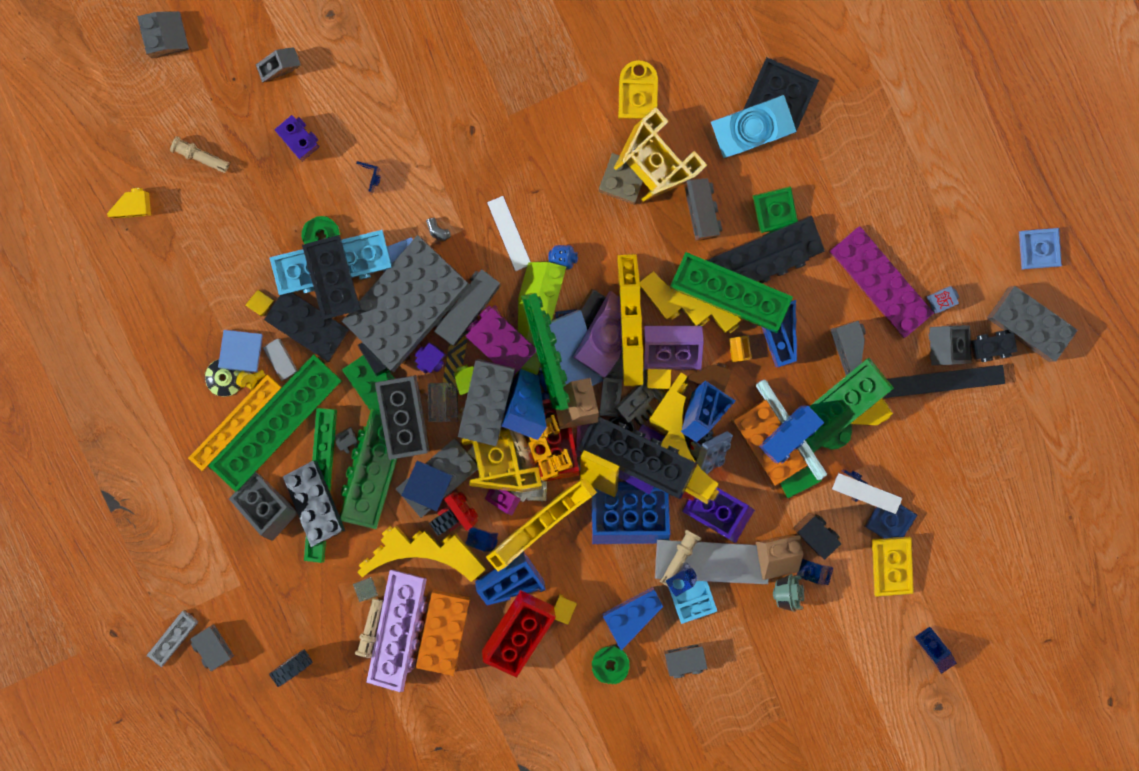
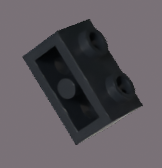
[971,330,1018,362]

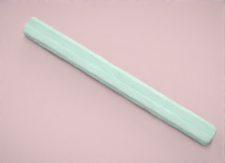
[756,380,827,480]

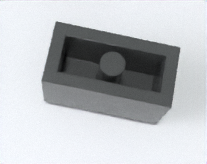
[190,624,234,671]
[664,643,707,678]

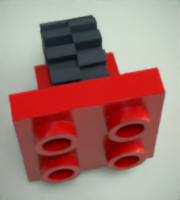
[429,489,479,536]

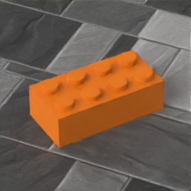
[731,400,807,486]
[416,590,471,676]

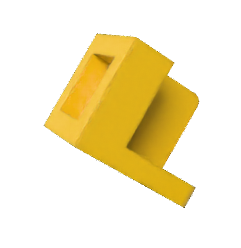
[647,369,671,389]
[554,594,576,625]

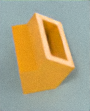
[729,336,752,362]

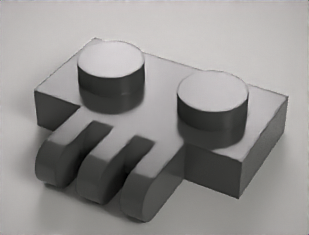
[614,383,655,426]

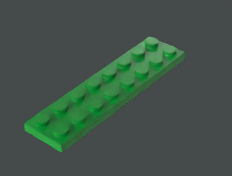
[208,354,342,492]

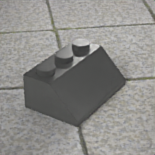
[684,178,722,241]

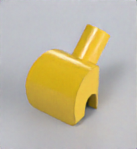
[236,370,266,390]

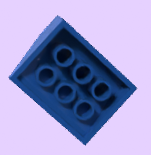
[592,482,670,544]

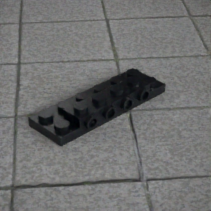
[705,215,825,283]
[578,417,698,499]

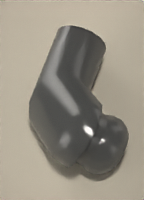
[426,217,451,241]

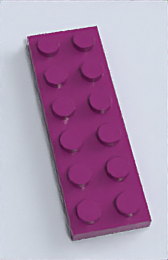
[829,226,934,338]

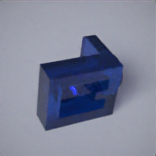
[465,527,498,552]

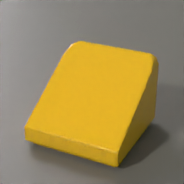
[245,290,274,316]

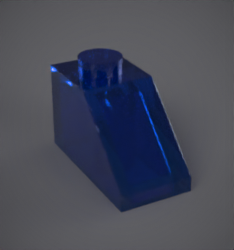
[914,627,957,674]

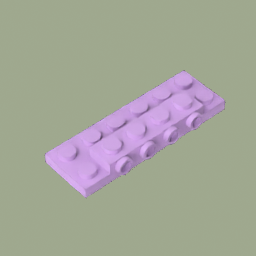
[367,570,428,692]

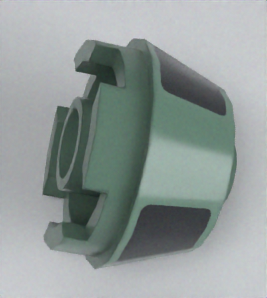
[773,574,804,612]

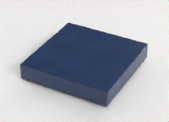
[401,460,453,511]
[864,504,918,538]

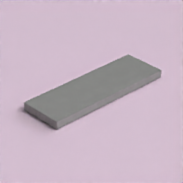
[655,540,768,584]

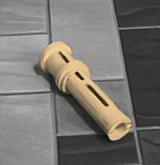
[170,136,230,173]
[509,429,538,470]
[660,530,701,588]
[355,598,383,658]

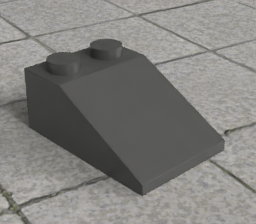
[830,320,866,376]
[229,472,297,541]

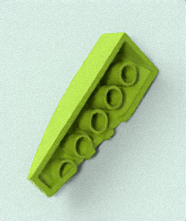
[517,262,566,375]

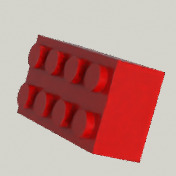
[535,399,579,482]
[482,590,556,678]

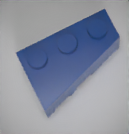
[762,300,797,367]
[502,369,547,440]
[681,381,736,442]
[759,406,824,463]
[475,551,546,605]
[603,587,663,650]

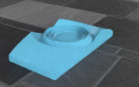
[711,95,797,158]
[668,580,717,624]

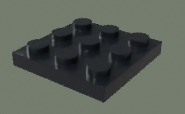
[743,57,819,134]

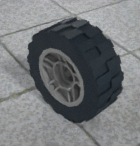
[269,649,313,687]

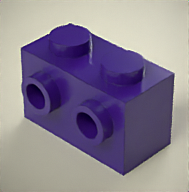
[274,115,320,162]
[415,343,447,374]

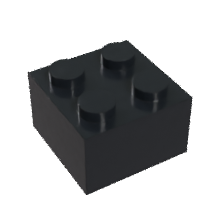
[793,513,841,560]

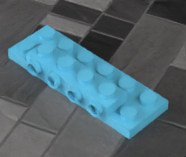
[270,230,392,295]

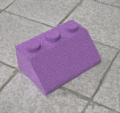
[644,326,703,370]

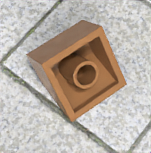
[556,378,599,429]
[756,534,803,580]

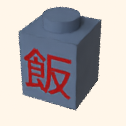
[926,286,959,314]

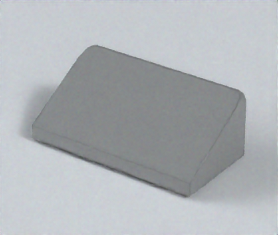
[263,338,298,381]

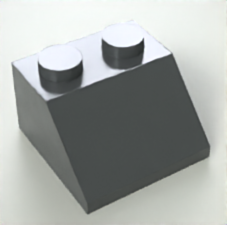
[137,11,189,58]
[929,325,972,365]

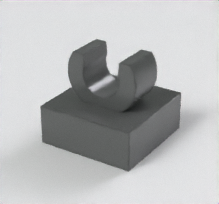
[335,427,358,453]

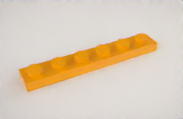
[188,375,282,471]

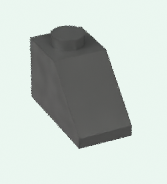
[256,47,301,83]

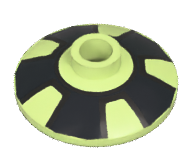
[205,359,242,397]

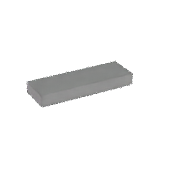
[147,610,199,667]

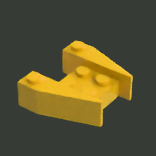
[614,107,707,202]
[461,427,542,493]

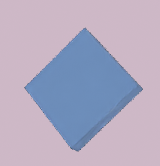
[1019,228,1062,269]
[218,330,263,373]

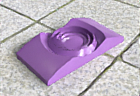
[573,291,622,378]

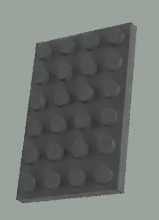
[342,235,470,372]

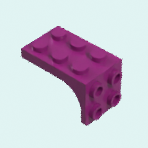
[466,305,536,375]

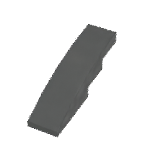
[599,351,623,417]

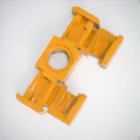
[529,415,572,481]

